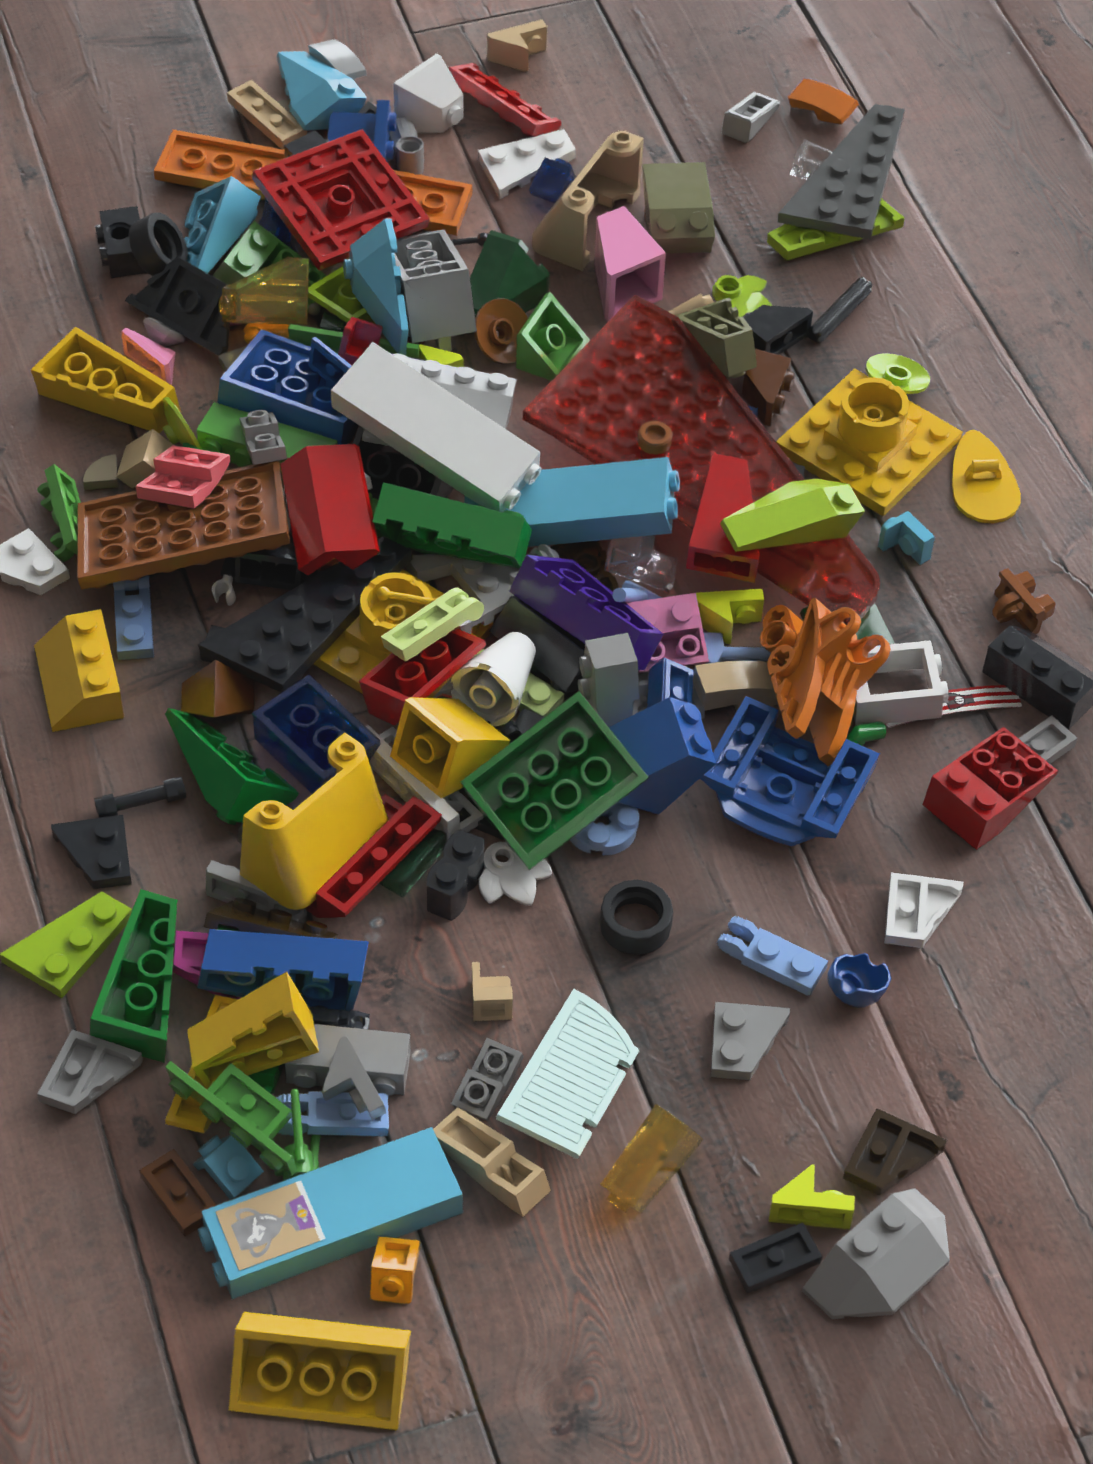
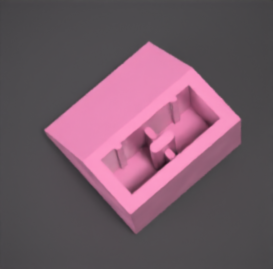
[627,593,709,673]

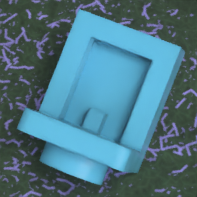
[193,1135,264,1199]

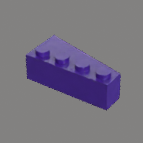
[509,555,663,670]

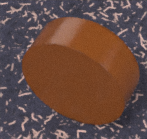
[637,421,672,454]

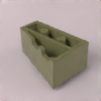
[673,298,757,378]

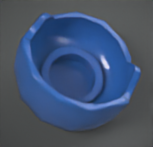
[827,953,891,1008]

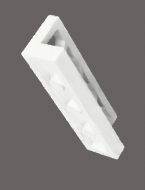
[357,725,484,842]

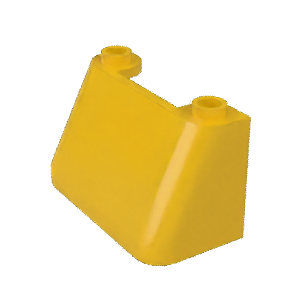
[240,733,388,910]

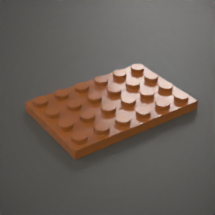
[77,460,290,590]

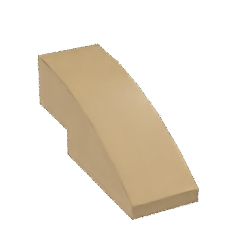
[693,661,778,712]
[433,1107,551,1217]

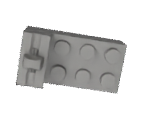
[394,230,477,351]

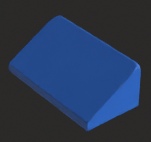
[308,337,352,386]
[647,657,693,708]

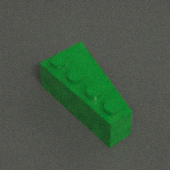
[90,889,177,1063]

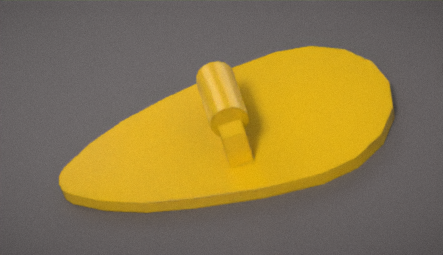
[952,430,1021,524]

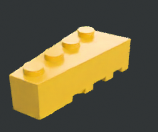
[31,327,181,434]

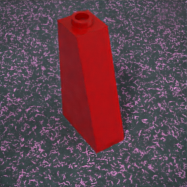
[686,453,760,583]

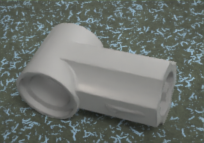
[390,117,424,175]

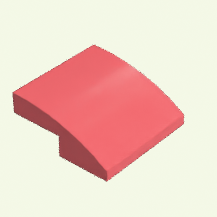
[135,445,230,508]

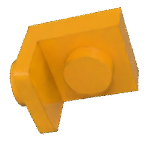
[370,1236,420,1304]

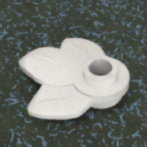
[479,842,552,906]

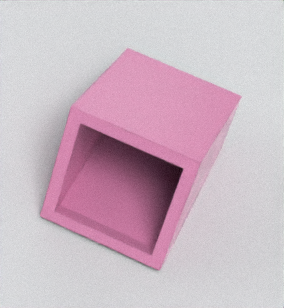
[594,206,666,322]

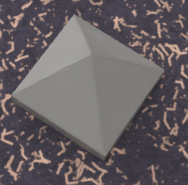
[143,317,186,347]

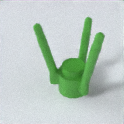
[272,1088,320,1181]

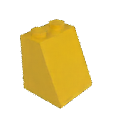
[390,697,510,798]

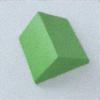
[516,292,590,383]

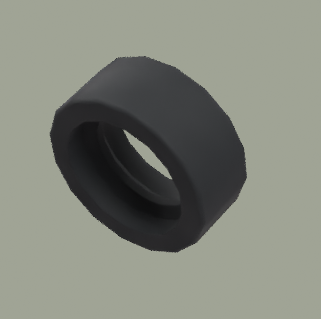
[129,212,188,276]
[600,879,673,955]

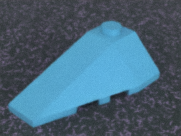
[277,51,366,130]
[184,176,260,273]
[343,219,408,355]

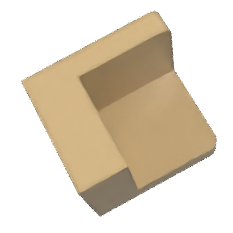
[472,962,513,1021]

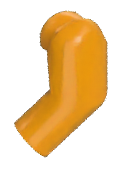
[243,321,290,344]

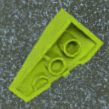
[720,479,865,552]

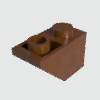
[742,349,795,427]

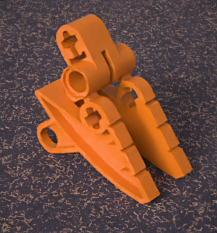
[760,597,891,766]

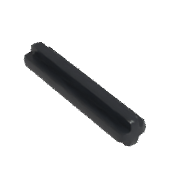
[808,277,872,343]

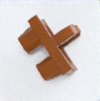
[992,568,1055,634]

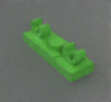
[37,464,81,562]

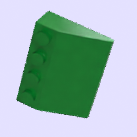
[461,691,649,870]

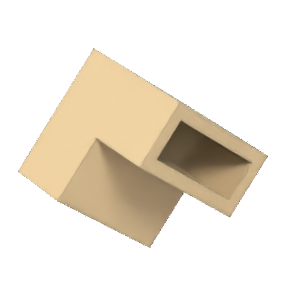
[116,429,173,489]

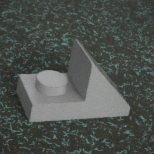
[322,1035,386,1121]

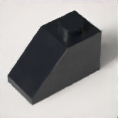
[743,305,813,355]

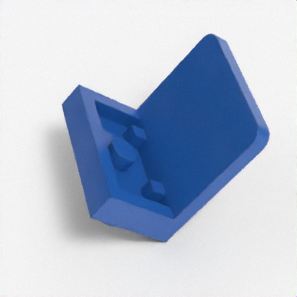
[328,100,397,162]

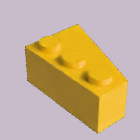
[187,972,319,1089]

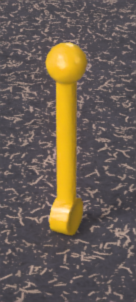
[376,586,436,605]

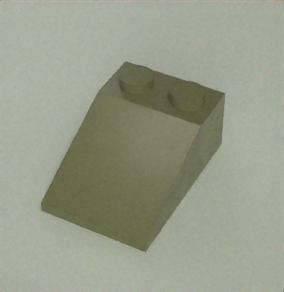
[642,162,715,254]

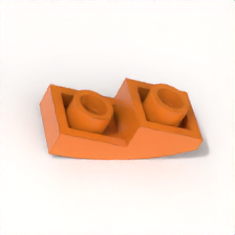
[788,78,859,124]

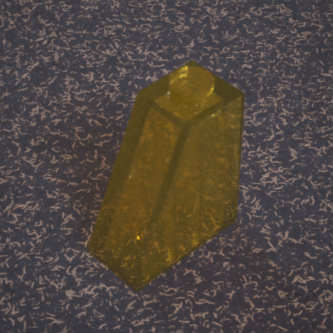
[219,257,309,325]
[600,1104,703,1213]

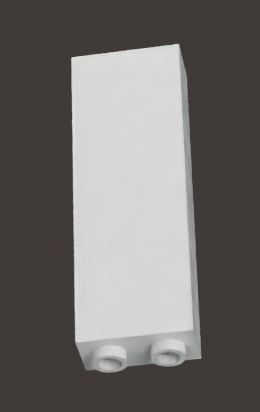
[331,342,541,512]

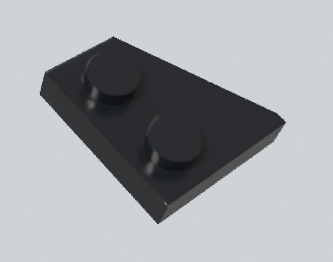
[51,815,132,889]

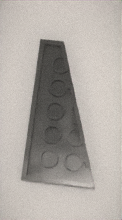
[778,104,905,240]

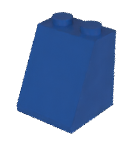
[609,697,716,814]

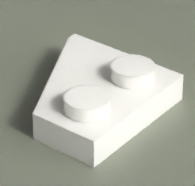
[0,528,70,595]
[884,872,963,948]

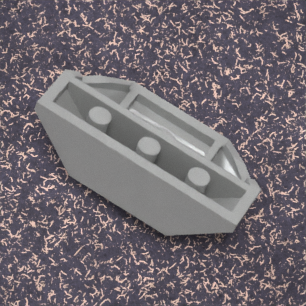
[802,1188,950,1319]

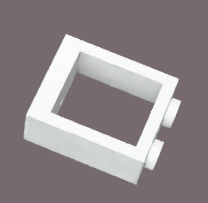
[853,641,948,725]

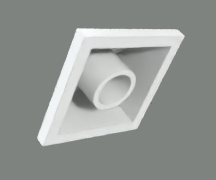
[394,54,463,133]

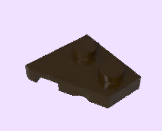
[843,1108,947,1195]

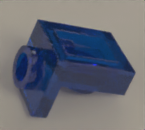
[529,157,576,203]

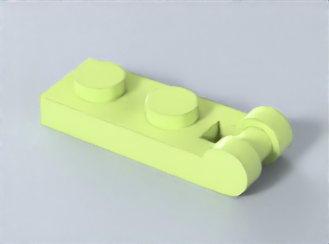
[381,588,484,662]

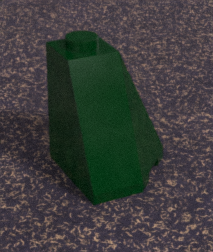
[470,230,550,331]

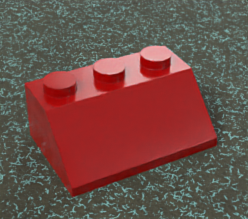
[359,628,486,726]

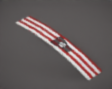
[886,685,1022,728]

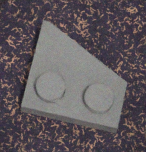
[711,1002,790,1080]

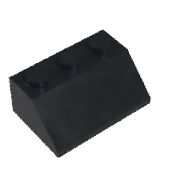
[353,425,453,500]
[489,596,585,694]
[982,625,1093,730]

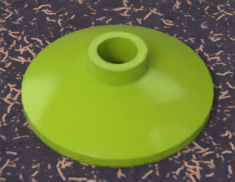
[865,354,930,394]
[162,397,202,450]

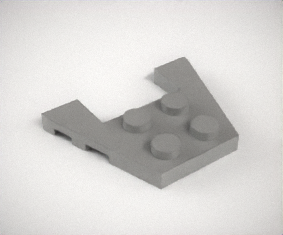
[406,554,519,634]

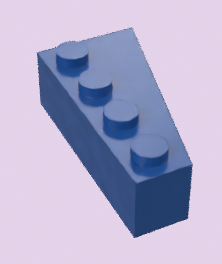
[197,929,369,1011]

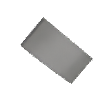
[309,39,367,81]
[239,410,287,465]
[451,1038,524,1121]

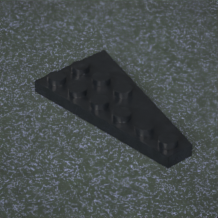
[198,537,413,694]

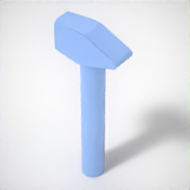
[612,580,662,603]
[704,632,771,664]

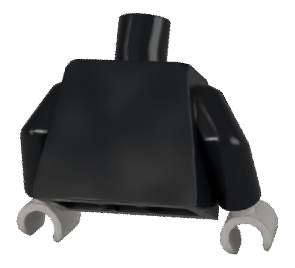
[212,531,320,606]

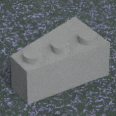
[578,633,639,727]

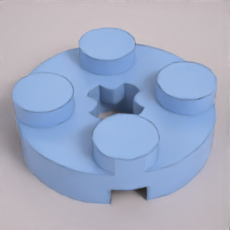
[570,803,639,855]

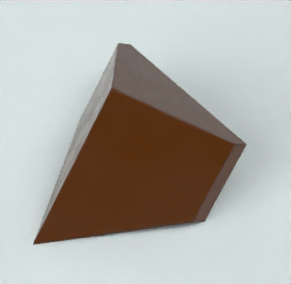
[181,660,254,717]

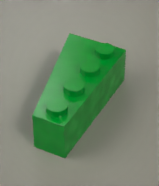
[372,483,532,569]

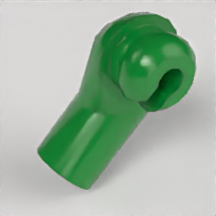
[846,722,886,746]

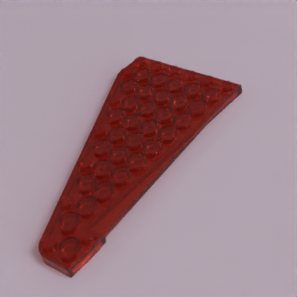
[522,295,880,625]

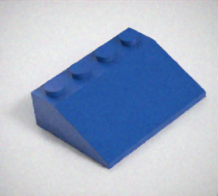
[217,329,358,444]

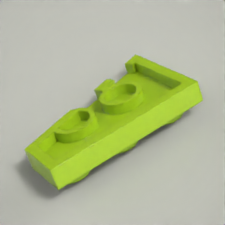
[0,891,132,998]

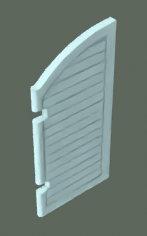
[496,989,639,1159]

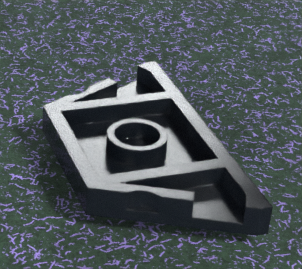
[125,256,233,356]

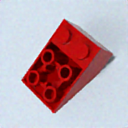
[922,727,1058,850]

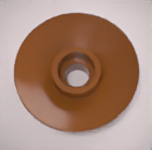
[475,298,528,364]

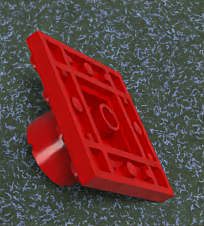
[252,129,430,271]

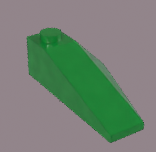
[165,708,299,825]

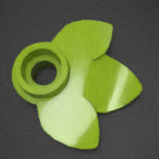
[712,275,772,317]

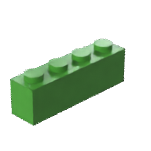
[196,402,338,467]

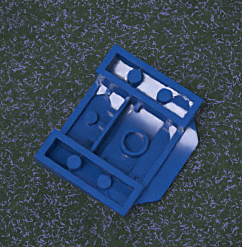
[700,696,880,846]

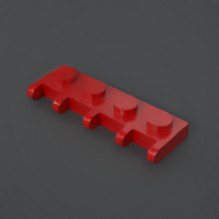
[449,63,562,137]

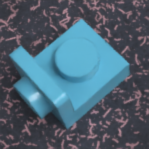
[878,511,935,565]

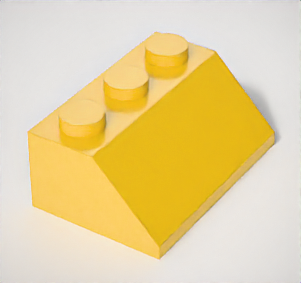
[34,609,124,732]

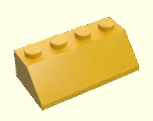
[228,1312,411,1430]

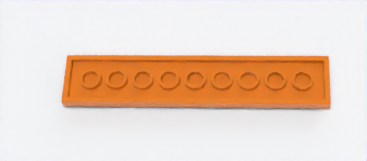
[154,129,473,236]

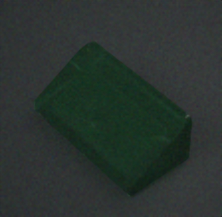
[379,829,447,898]

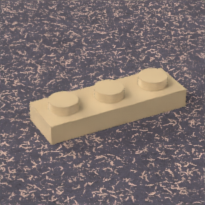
[227,80,307,150]

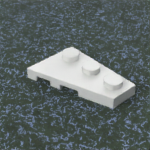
[478,129,575,200]

